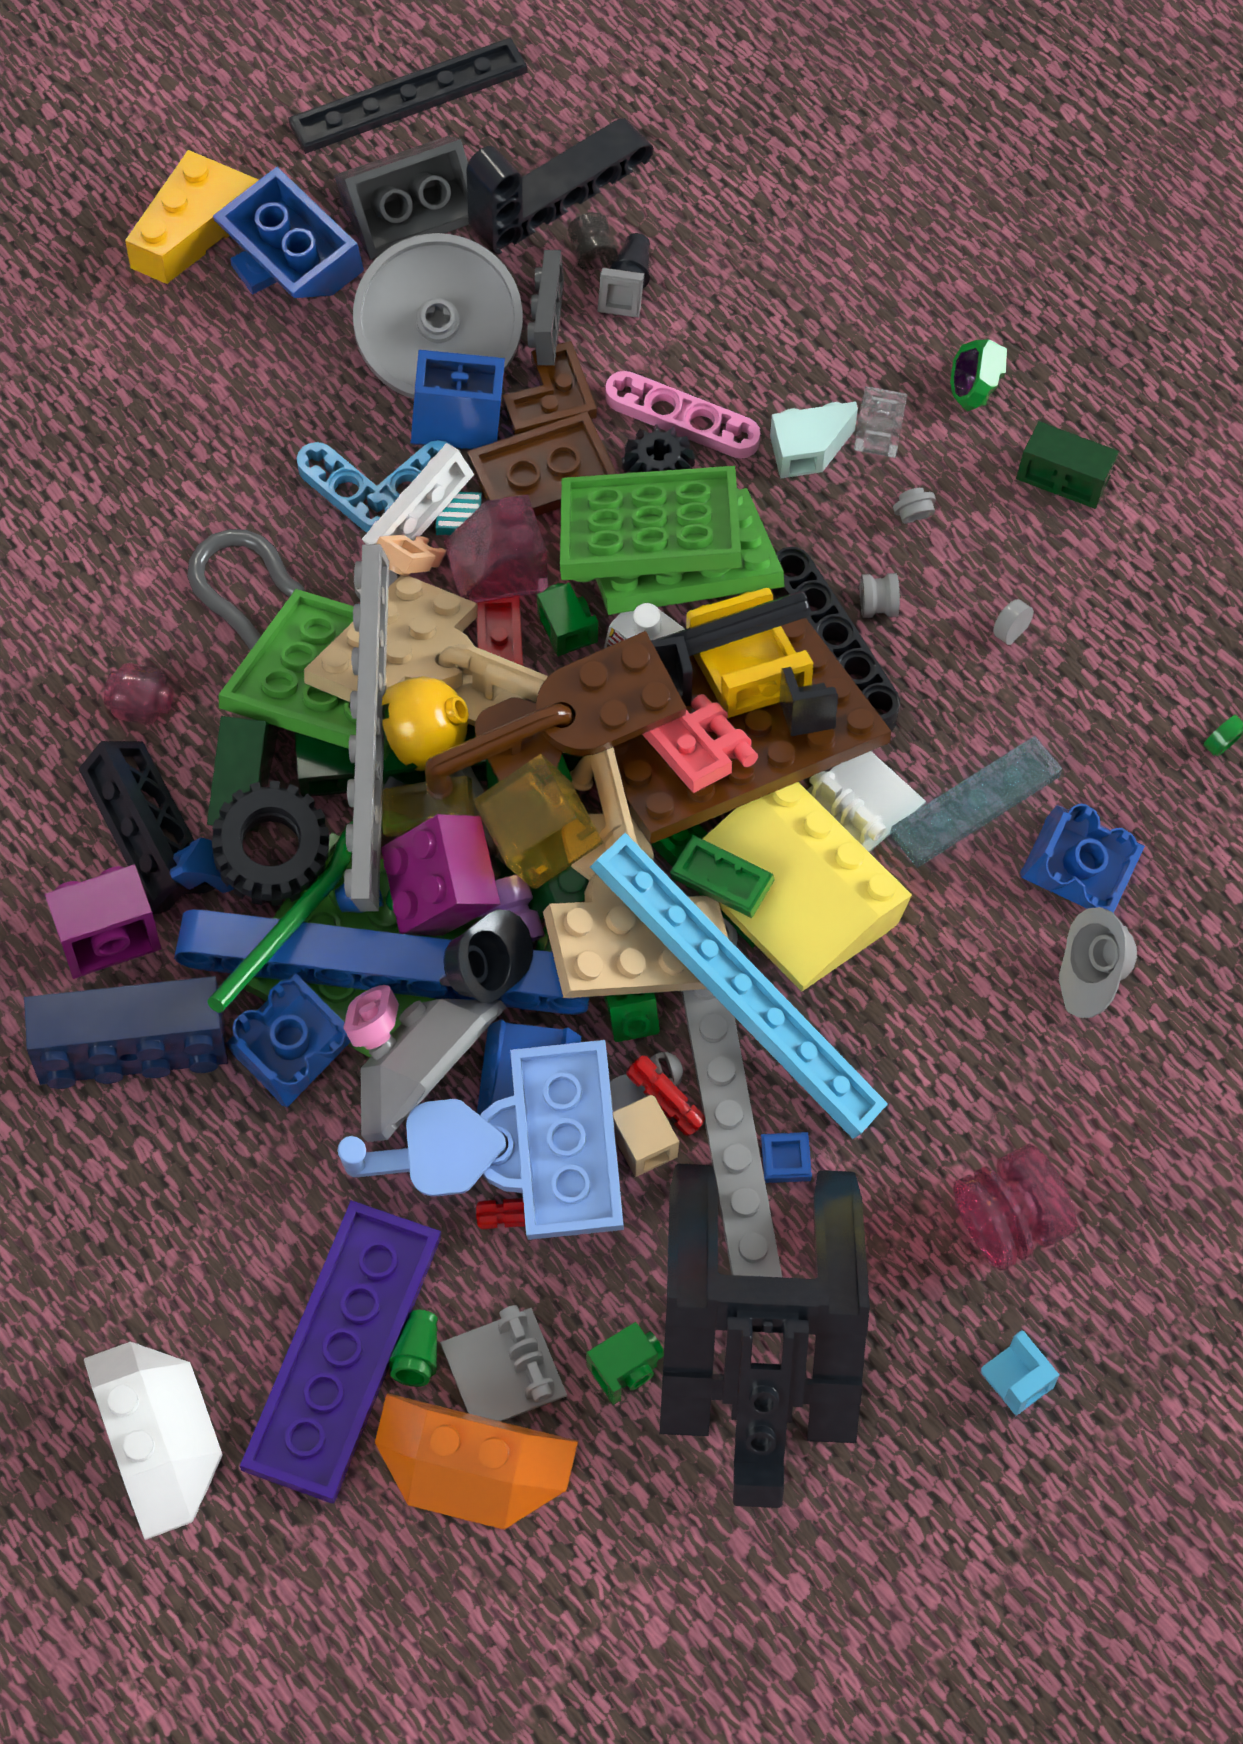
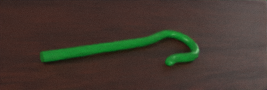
[207,811,420,1013]

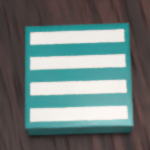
[436,492,482,537]

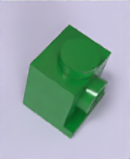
[537,582,598,657]
[586,1322,664,1405]

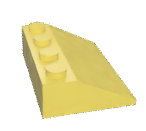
[703,782,912,992]

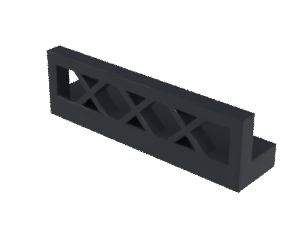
[79,741,215,914]

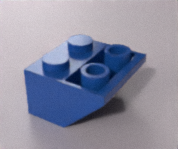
[411,350,505,450]

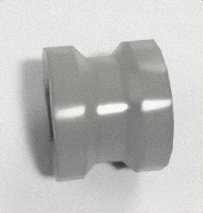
[859,573,900,618]

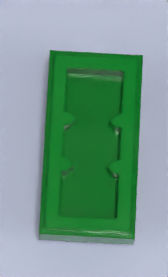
[670,835,775,918]

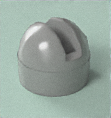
[650,1052,683,1087]

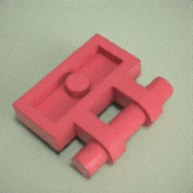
[642,694,758,793]

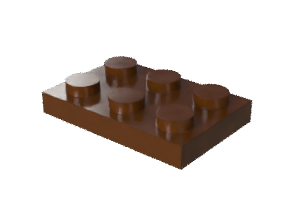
[467,412,617,529]

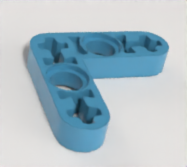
[297,440,452,532]

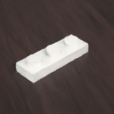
[362,443,474,545]

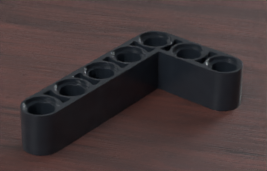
[466,118,654,254]
[772,547,900,732]

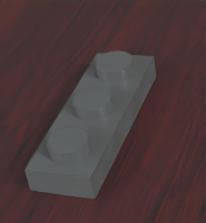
[528,250,564,365]

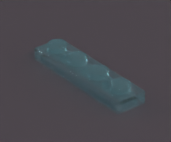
[890,736,1063,868]

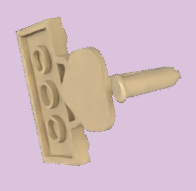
[304,575,574,753]
[543,747,728,998]

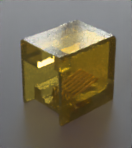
[473,754,604,888]

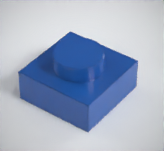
[230,251,277,295]

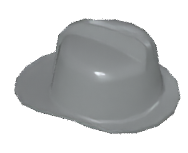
[1059,907,1137,1018]

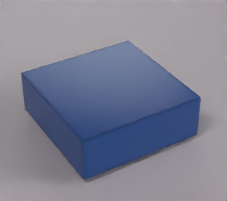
[760,1132,812,1183]

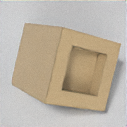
[613,1095,679,1177]

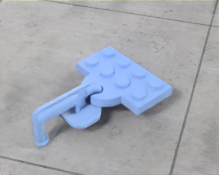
[337,1040,624,1240]

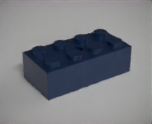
[24,976,228,1089]

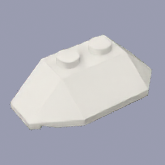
[84,1342,223,1540]

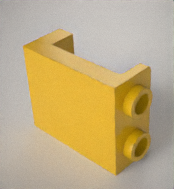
[686,588,813,718]

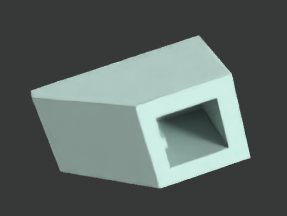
[770,402,858,479]

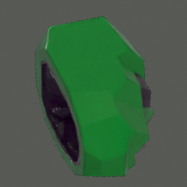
[950,339,1007,411]

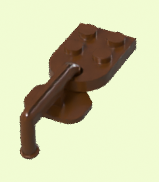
[425,631,686,800]

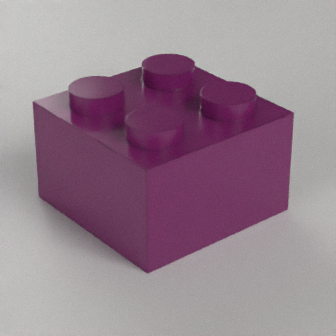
[381,814,500,936]
[45,864,162,979]

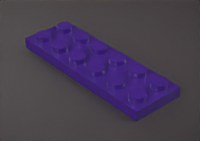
[240,1200,441,1504]

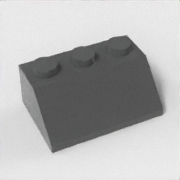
[334,136,469,259]

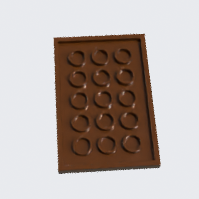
[574,618,891,844]

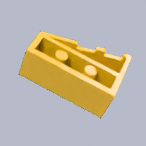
[125,150,259,284]

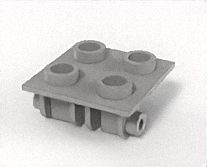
[440,1305,567,1422]

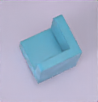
[981,1330,1059,1416]

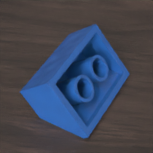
[213,167,364,298]

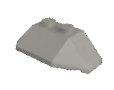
[361,999,507,1142]

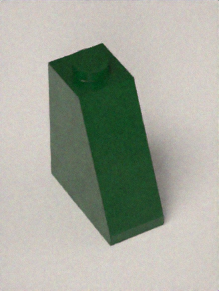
[207,716,279,839]

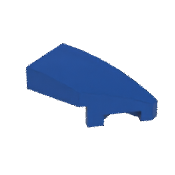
[170,837,234,893]

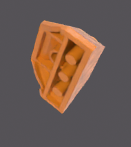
[375,1393,579,1530]

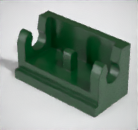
[1016,421,1119,509]

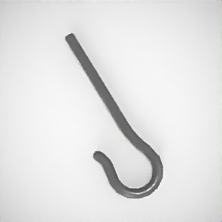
[187,529,305,651]

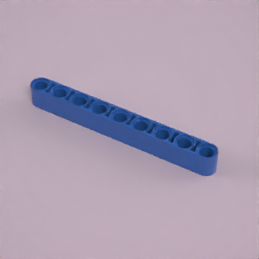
[174,909,590,1015]

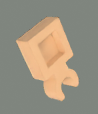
[376,535,446,576]

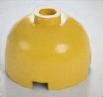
[381,676,469,771]

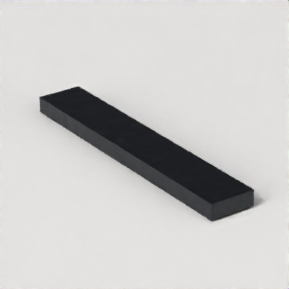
[288,37,528,154]

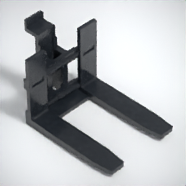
[659,1163,870,1508]

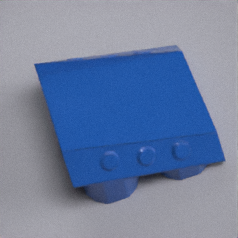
[1020,804,1145,913]
[226,973,351,1108]
[477,1019,581,1115]

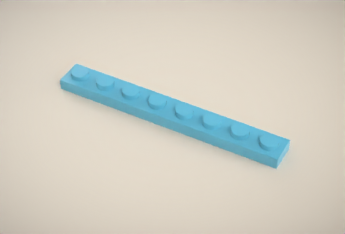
[590,833,888,1139]

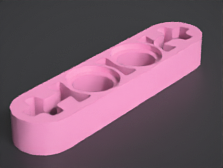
[605,371,761,458]

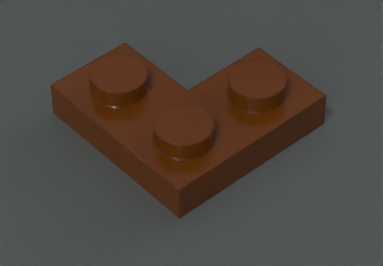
[503,341,597,436]

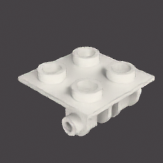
[807,751,926,852]

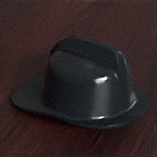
[439,909,533,1003]

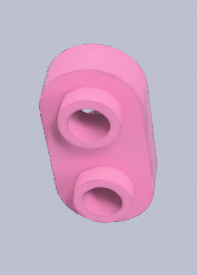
[344,985,399,1050]

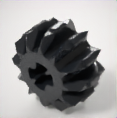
[622,424,695,473]

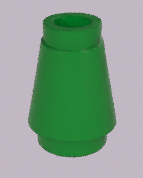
[389,1310,438,1387]

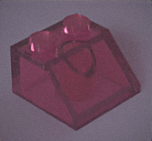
[444,495,548,603]

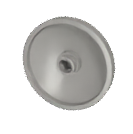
[353,233,523,399]

